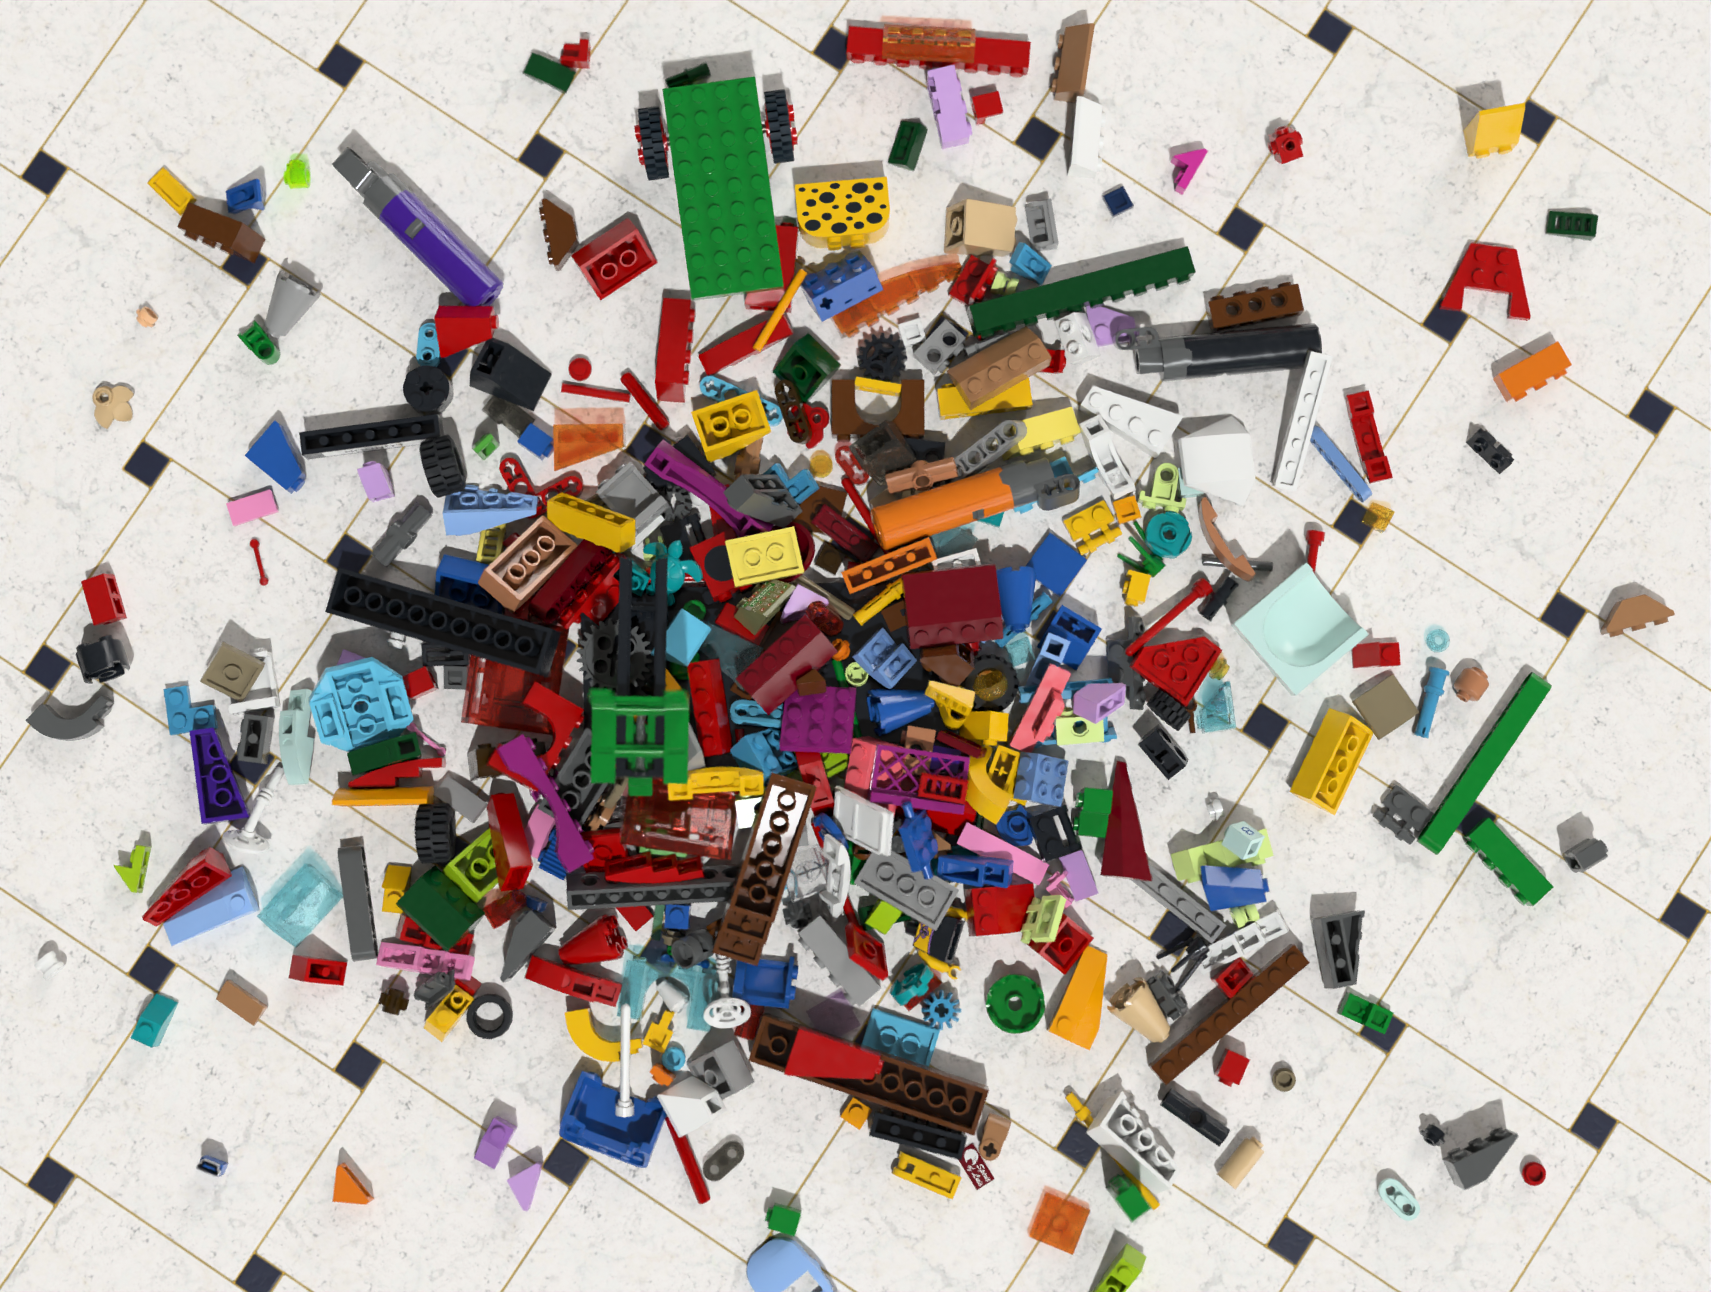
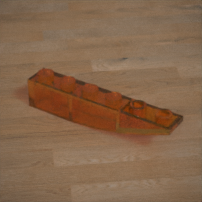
[830,263,962,339]

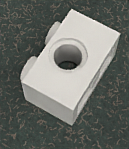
[1054,312,1101,364]

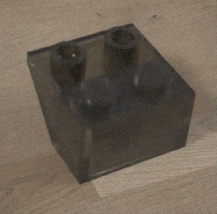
[848,420,918,487]

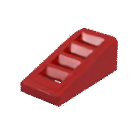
[918,772,969,804]

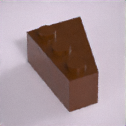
[177,202,266,263]

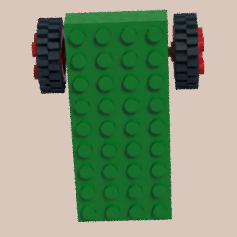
[634,76,798,301]

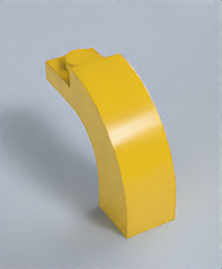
[960,745,1013,824]
[564,1008,644,1062]

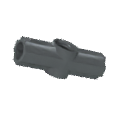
[371,502,432,567]

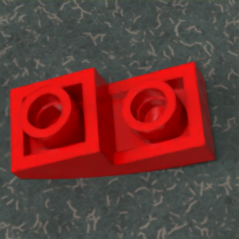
[715,603,769,647]

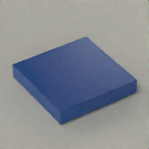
[1025,533,1087,598]

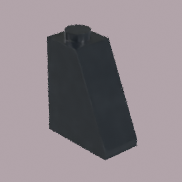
[643,435,716,490]

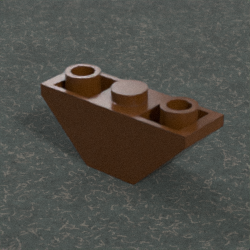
[539,199,579,271]

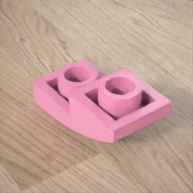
[524,804,555,859]

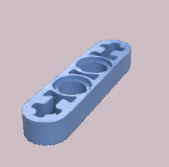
[1310,426,1372,502]

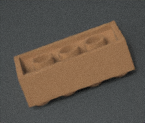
[946,326,1051,410]

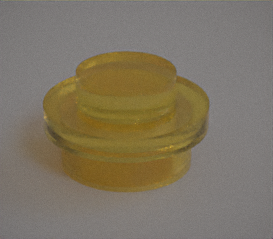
[810,455,833,478]
[1209,658,1230,680]

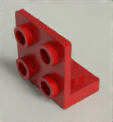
[948,255,998,307]

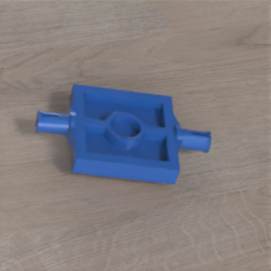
[899,801,938,880]

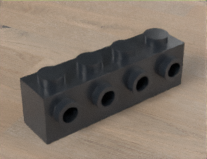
[869,1107,967,1160]

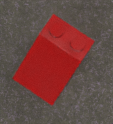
[965,883,1035,936]

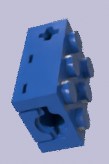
[800,250,883,322]

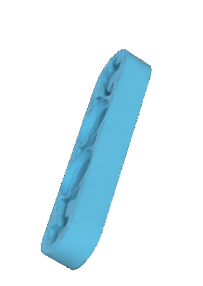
[699,376,783,427]

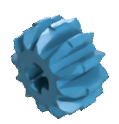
[921,990,961,1030]

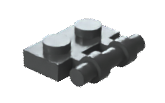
[1372,785,1434,845]

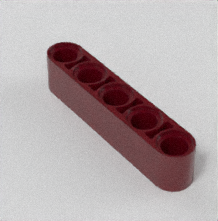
[528,539,614,624]

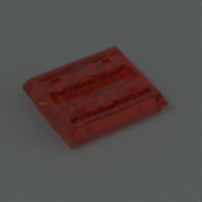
[461,621,570,735]
[620,778,739,861]

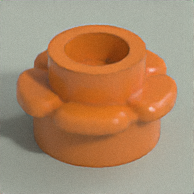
[831,639,850,661]

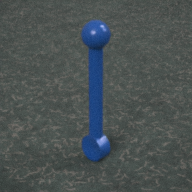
[661,954,710,969]

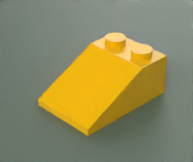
[1463,103,1525,159]
[691,390,771,463]

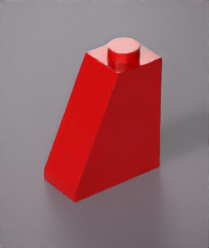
[434,306,499,357]

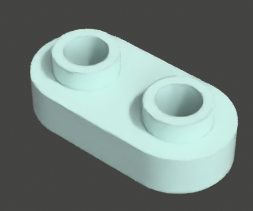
[1378,1178,1420,1221]

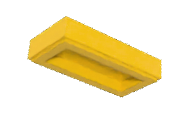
[147,167,197,216]
[855,377,902,397]

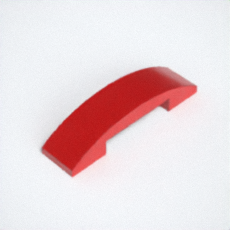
[1346,390,1393,484]

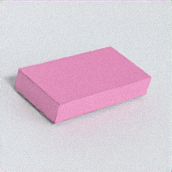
[226,489,279,526]

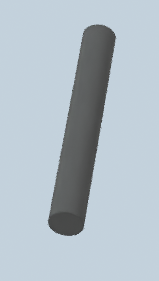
[1202,556,1273,571]

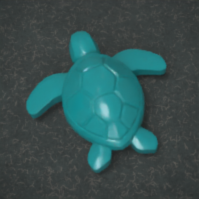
[643,540,703,606]

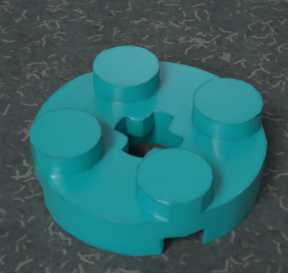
[1145,512,1192,559]
[890,963,934,1006]

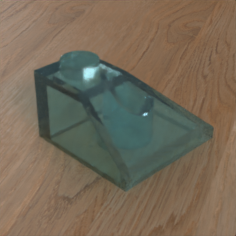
[1196,681,1236,734]

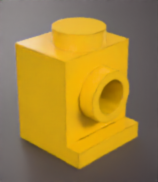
[1122,570,1151,607]

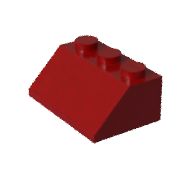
[571,218,658,300]

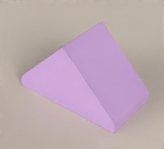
[780,584,829,624]
[507,1161,543,1211]

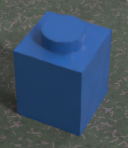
[517,423,556,461]
[664,904,691,929]

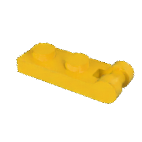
[892,1151,962,1200]

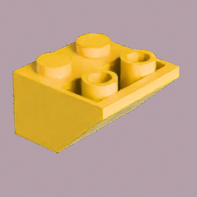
[987,745,1027,806]

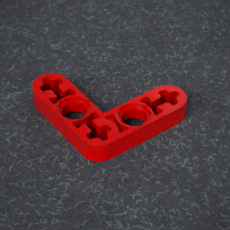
[499,458,584,520]

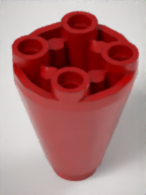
[558,914,628,965]

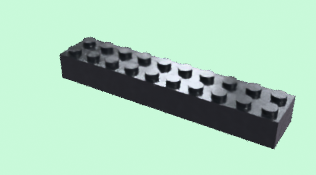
[325,567,561,678]

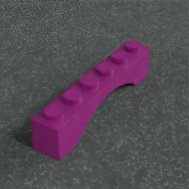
[644,439,774,537]
[496,734,594,873]

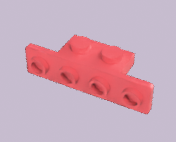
[1010,664,1071,753]

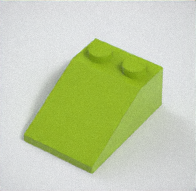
[442,828,499,903]

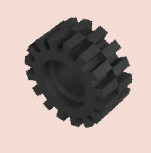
[1147,689,1191,731]

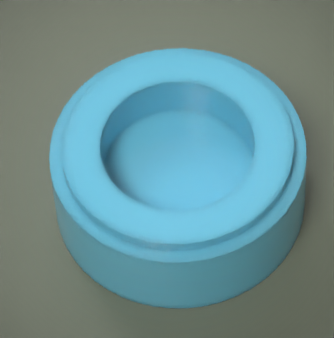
[662,1047,686,1071]

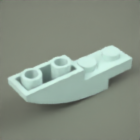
[279,689,314,785]

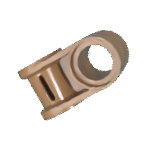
[979,1113,1012,1161]

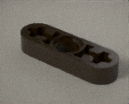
[775,380,812,444]

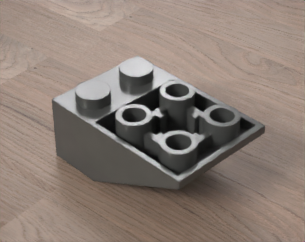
[1442,1127,1519,1190]

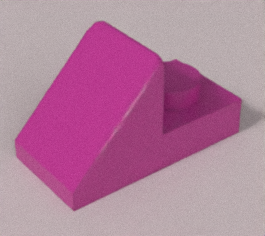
[1171,148,1208,195]

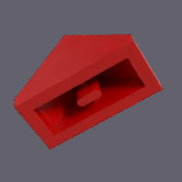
[1211,957,1254,998]

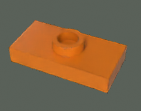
[649,1062,676,1087]

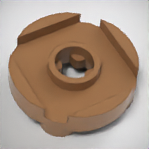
[583,792,617,832]

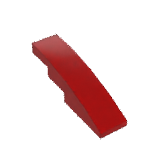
[698,314,794,376]
[348,758,446,788]
[605,852,704,883]

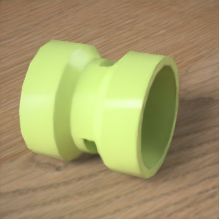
[990,271,1020,296]
[845,662,869,687]
[1229,904,1260,928]

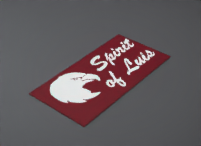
[959,1143,995,1190]

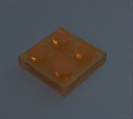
[1028,1191,1090,1255]

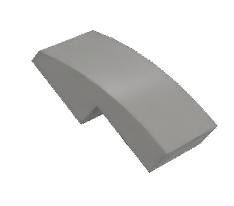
[433,776,488,823]

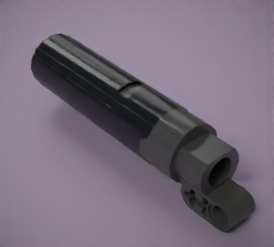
[1112,323,1322,382]

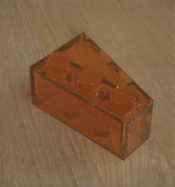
[553,424,626,471]

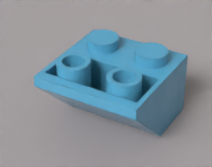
[730,728,799,786]

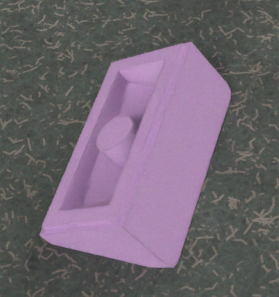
[1059,850,1099,902]

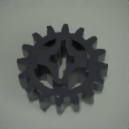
[857,333,907,382]

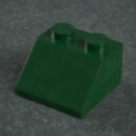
[773,333,841,404]

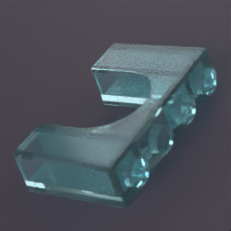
[617,956,719,1032]

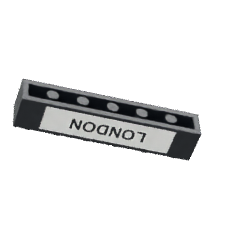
[299,414,444,460]

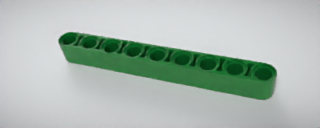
[1417,672,1552,855]

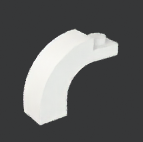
[1079,414,1136,499]

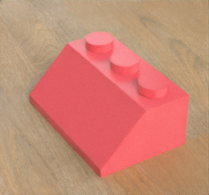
[844,736,906,816]

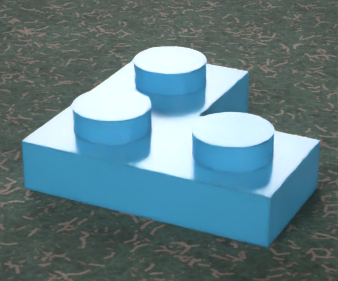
[762,463,819,505]
[163,685,218,736]

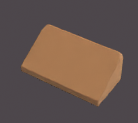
[216,980,268,1026]

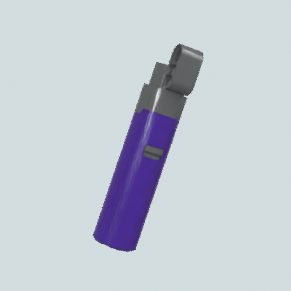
[332,147,504,306]

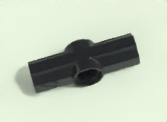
[1160,1088,1230,1147]

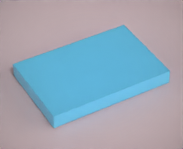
[862,1008,940,1066]

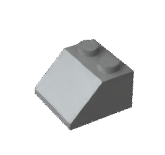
[687,1040,755,1099]

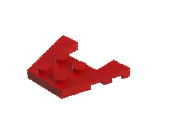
[1439,243,1531,321]

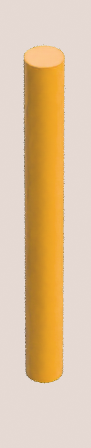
[752,269,807,352]

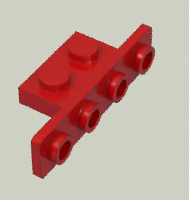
[557,552,626,630]

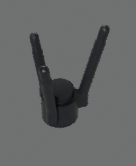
[1156,936,1210,991]

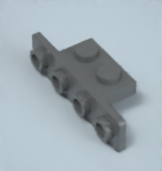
[1107,616,1146,710]

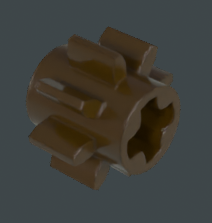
[378,988,409,1015]

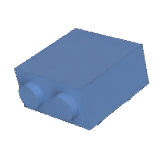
[1013,752,1068,807]

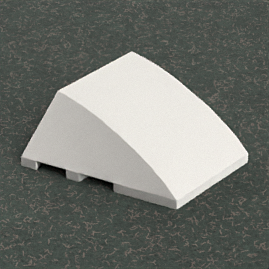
[1178,416,1255,507]

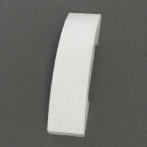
[817,834,851,924]

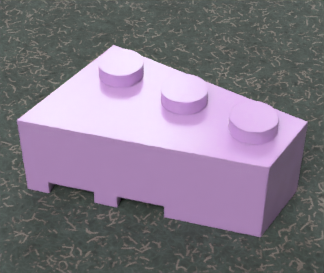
[926,65,972,149]

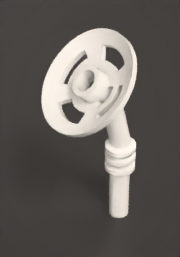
[222,767,284,853]
[703,931,751,1028]

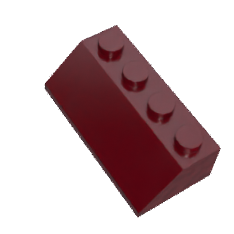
[736,615,838,715]

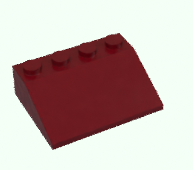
[902,563,1003,649]

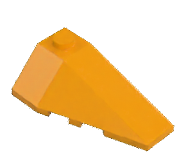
[1047,946,1108,1050]

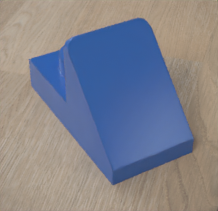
[226,179,265,214]

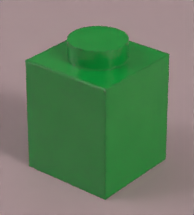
[765,1203,802,1237]

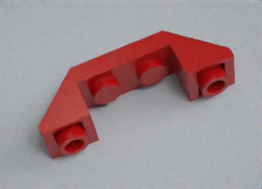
[795,751,835,817]

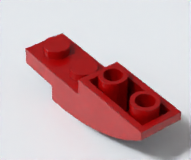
[525,955,623,1007]

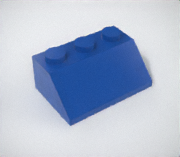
[434,554,505,615]

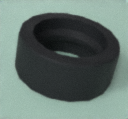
[466,994,513,1039]

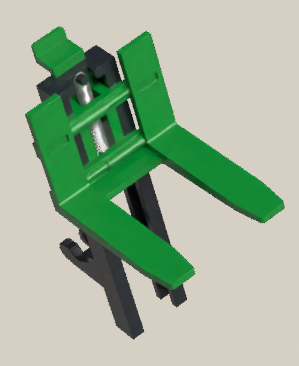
[588,558,689,796]

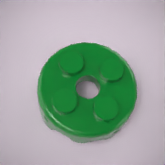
[986,974,1045,1034]

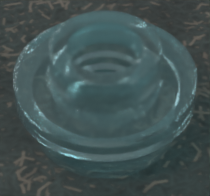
[1426,629,1450,652]

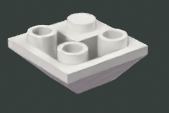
[657,1075,728,1138]

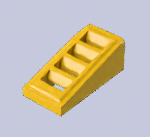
[924,681,975,716]

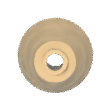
[1107,977,1170,1043]

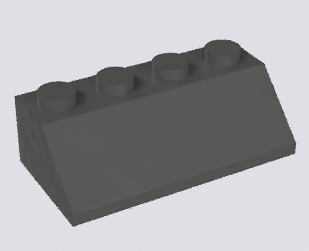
[538,728,616,828]

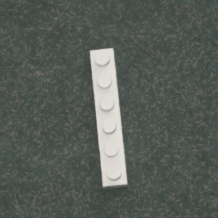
[1272,350,1333,491]

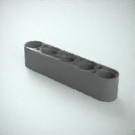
[338,844,378,962]

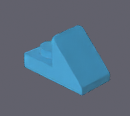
[1009,242,1052,285]

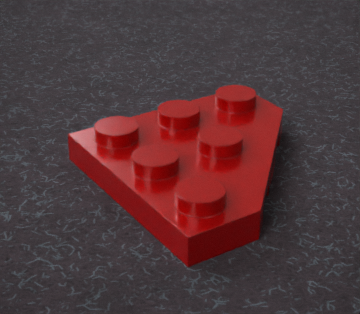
[1129,636,1222,707]

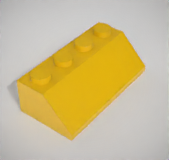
[1289,708,1374,815]

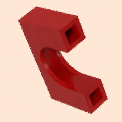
[486,682,584,792]

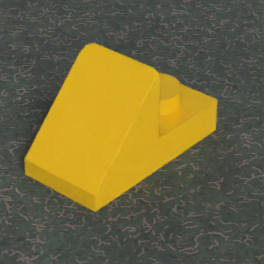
[382,865,412,914]

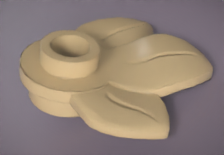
[92,386,134,429]

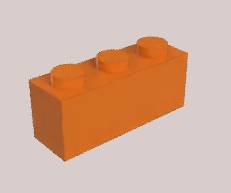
[1493,341,1572,402]

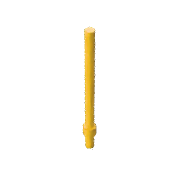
[1065,1092,1160,1210]

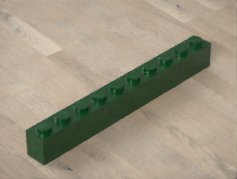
[966,246,1196,338]

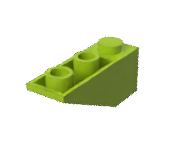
[1093,1243,1146,1292]

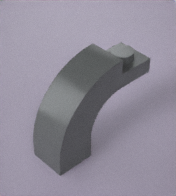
[25,695,114,741]

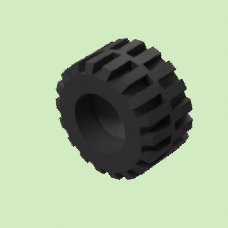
[420,435,466,498]
[960,654,1019,712]
[415,803,456,863]

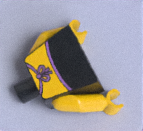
[905,906,968,980]

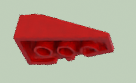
[142,847,232,927]

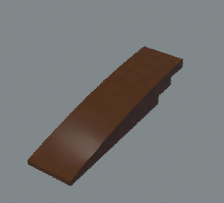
[712,772,817,966]

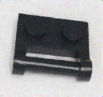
[660,513,706,561]
[1027,805,1083,863]

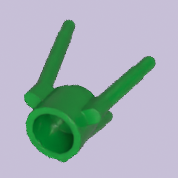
[1117,521,1166,578]

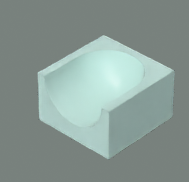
[1231,562,1369,696]

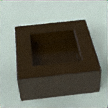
[815,544,846,576]

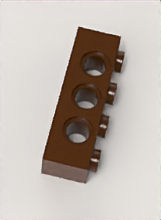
[1205,282,1304,333]

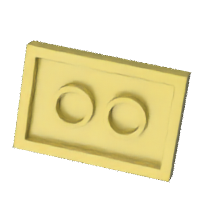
[725,526,804,588]

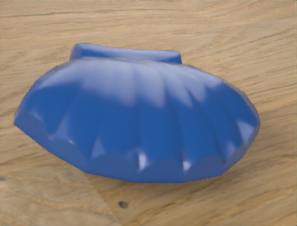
[996,805,1034,846]

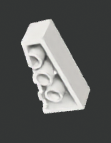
[1078,386,1184,459]
[1086,1091,1180,1195]

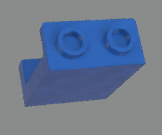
[733,956,798,1009]

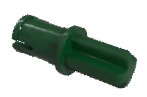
[665,62,711,88]

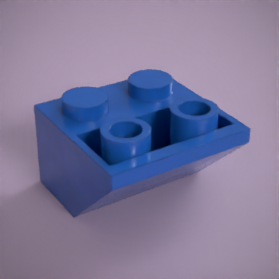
[1037,605,1102,671]

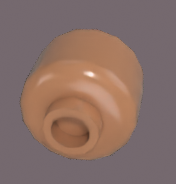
[1453,667,1489,702]

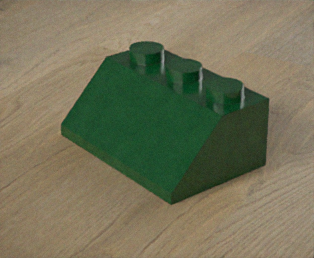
[396,866,485,952]

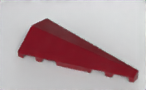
[1100,761,1153,882]

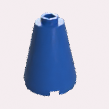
[996,566,1036,633]
[867,689,934,736]

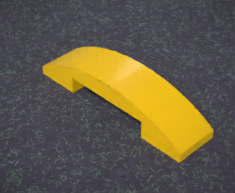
[668,767,764,800]

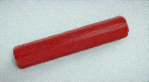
[620,372,670,431]

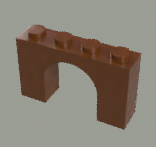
[832,379,925,442]

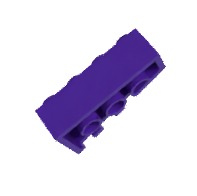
[189,728,250,825]

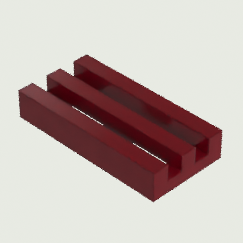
[936,730,987,759]

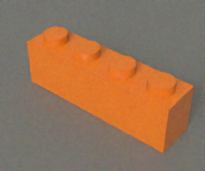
[841,537,938,594]

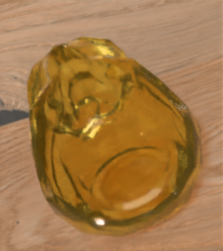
[973,670,1008,701]

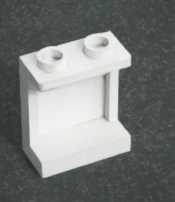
[228,648,281,715]

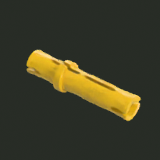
[852,571,909,626]

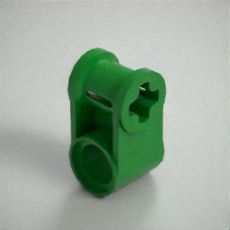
[237,320,280,365]

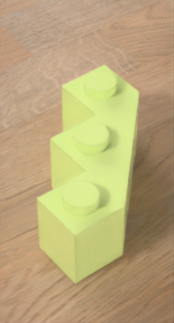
[1170,829,1274,883]

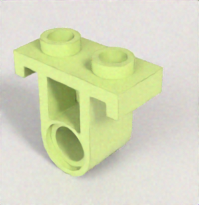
[1137,463,1186,513]

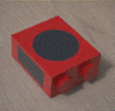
[689,528,754,602]

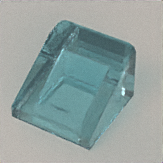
[1005,637,1035,667]

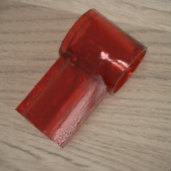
[482,888,527,929]
[734,1004,765,1040]

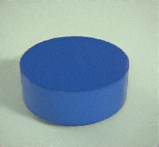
[523,895,548,912]

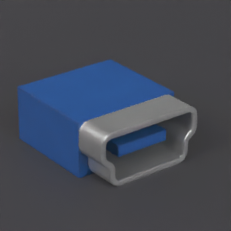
[196,1155,228,1177]

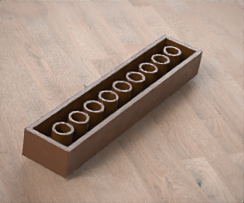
[748,1012,989,1136]

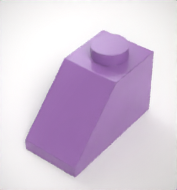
[474,1116,518,1169]

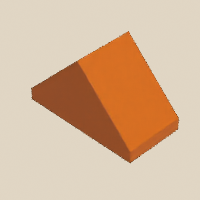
[333,1162,374,1205]

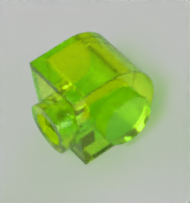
[284,160,311,189]

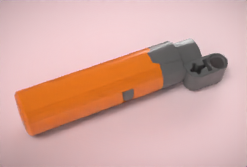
[870,457,1080,550]

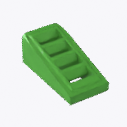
[472,432,500,460]

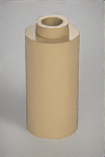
[1217,1136,1264,1189]

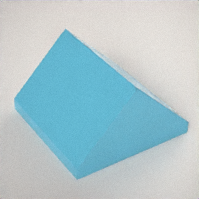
[651,608,711,667]

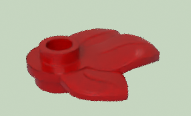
[787,403,830,449]

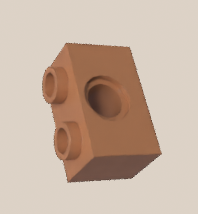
[900,725,936,776]

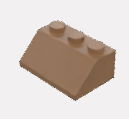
[1051,23,1095,103]

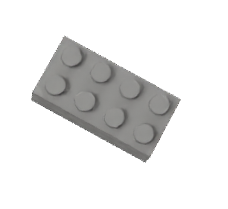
[798,915,881,1007]

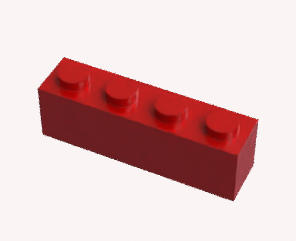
[687,659,733,757]

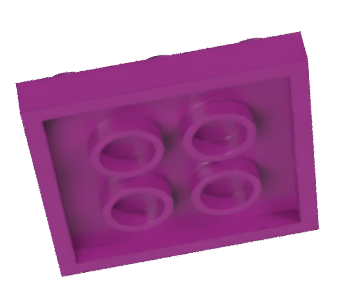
[780,687,857,754]

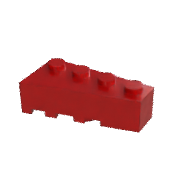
[655,298,696,403]

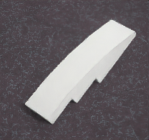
[1195,910,1289,975]

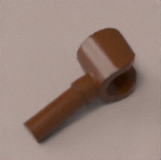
[1184,700,1197,733]

